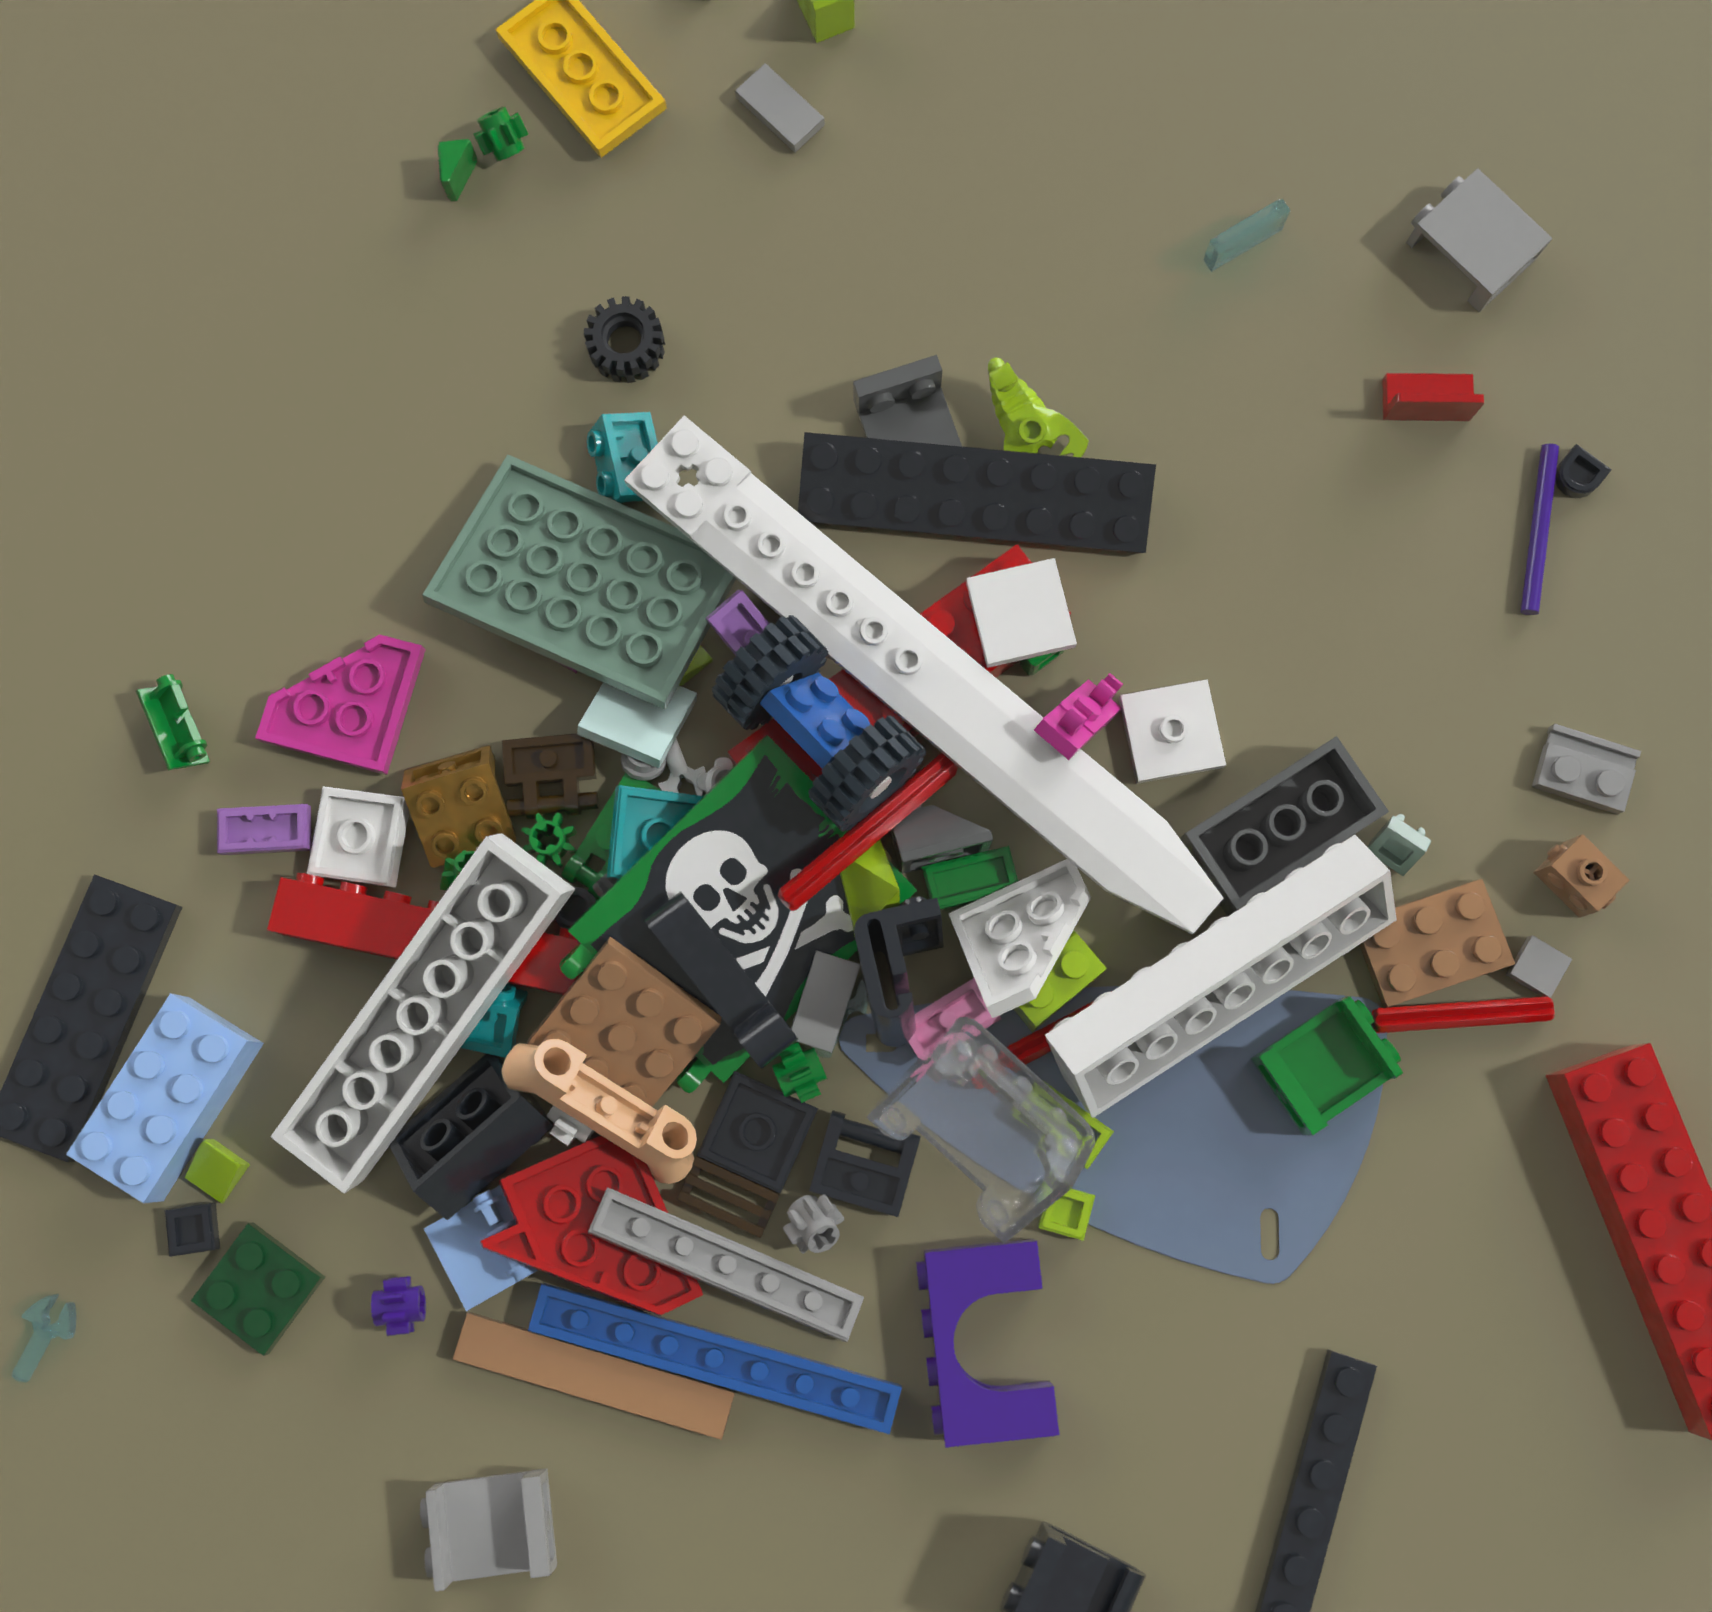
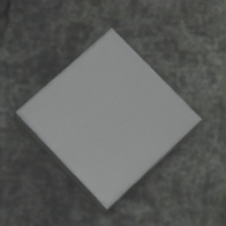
[1506,935,1573,998]

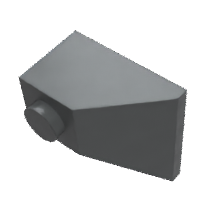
[890,804,993,874]

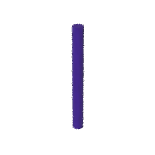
[1521,443,1559,615]

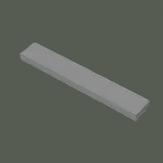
[587,1187,864,1342]

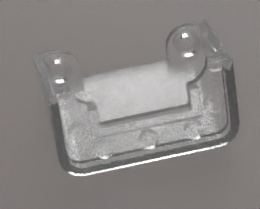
[867,1017,1095,1244]

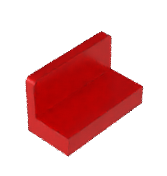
[1382,373,1484,421]

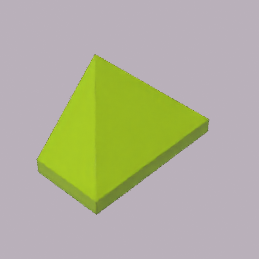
[840,840,900,930]

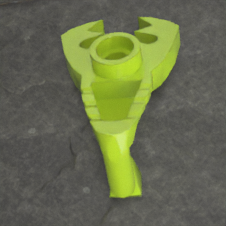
[988,357,1089,457]

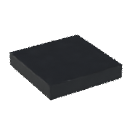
[697,1071,818,1193]

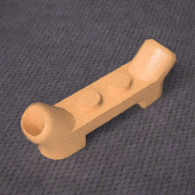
[502,1039,697,1184]

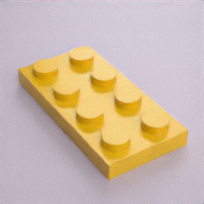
[495,0,667,158]

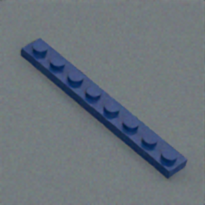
[528,1283,902,1435]

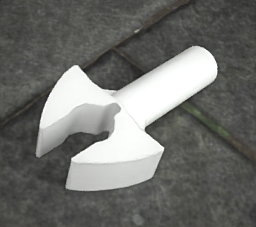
[658,738,706,796]

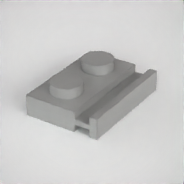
[1532,724,1641,815]

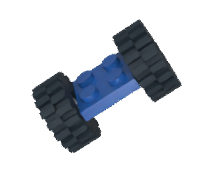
[712,615,926,832]

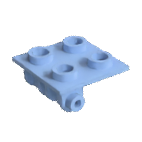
[424,1186,538,1311]

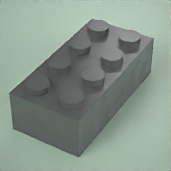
[1180,736,1389,916]

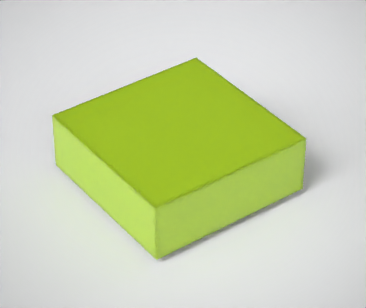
[1038,1182,1095,1241]

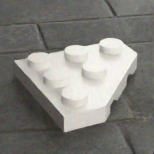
[949,859,1091,1018]

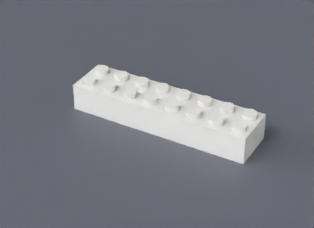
[270,833,575,1194]
[1045,835,1397,1118]

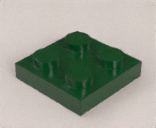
[190,1222,326,1356]

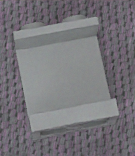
[1406,168,1553,312]
[420,1468,557,1591]

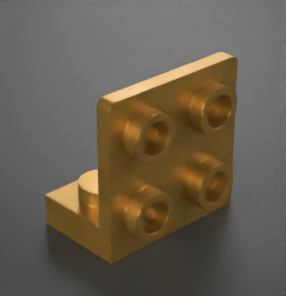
[401,745,516,867]

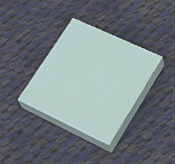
[577,682,697,768]

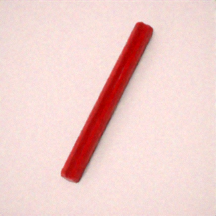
[778,754,958,911]

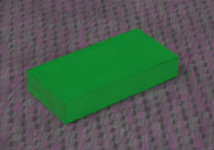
[922,846,1018,910]

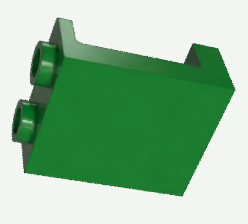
[1250,996,1403,1136]

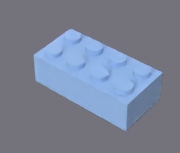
[66,993,264,1203]

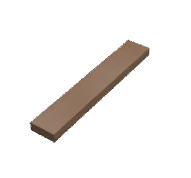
[453,1312,736,1440]

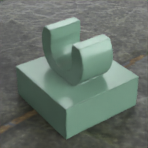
[1368,814,1431,876]

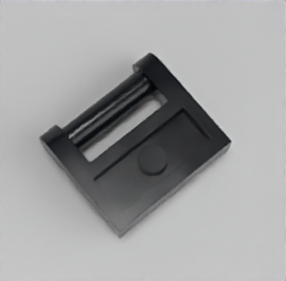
[809,1110,921,1217]

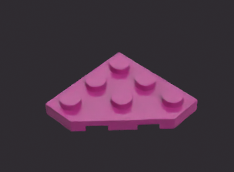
[255,634,426,775]

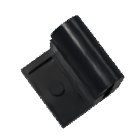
[854,897,944,1047]
[1000,1521,1146,1612]

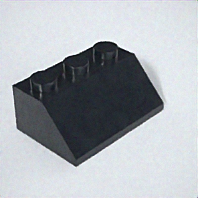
[389,1054,553,1221]

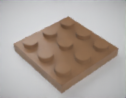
[527,937,722,1107]

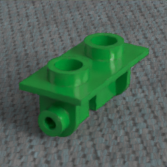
[136,674,210,771]

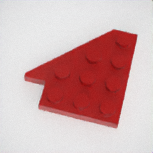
[480,1135,704,1316]

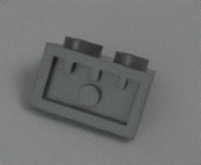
[853,355,962,446]

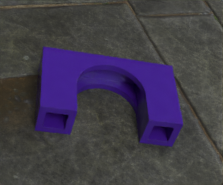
[916,1239,1060,1448]

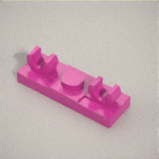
[1034,673,1123,760]

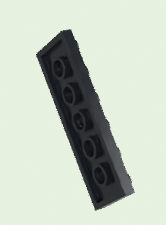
[0,874,182,1162]

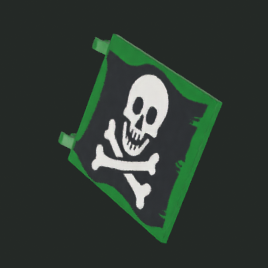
[559,735,917,1093]

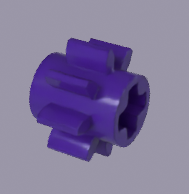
[371,1276,426,1336]

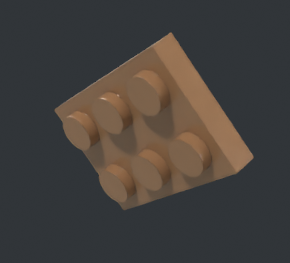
[1359,879,1515,1008]

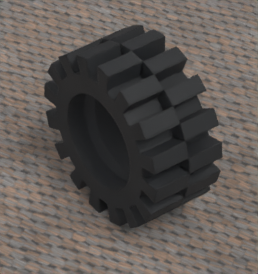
[584,296,665,383]

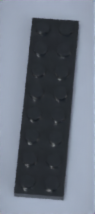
[798,432,1156,553]

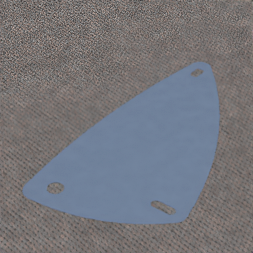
[839,986,1387,1284]

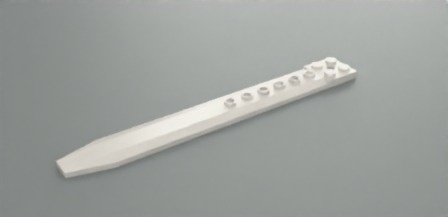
[624,415,1223,934]

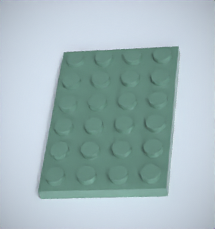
[422,454,736,710]

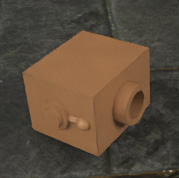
[1533,834,1630,918]

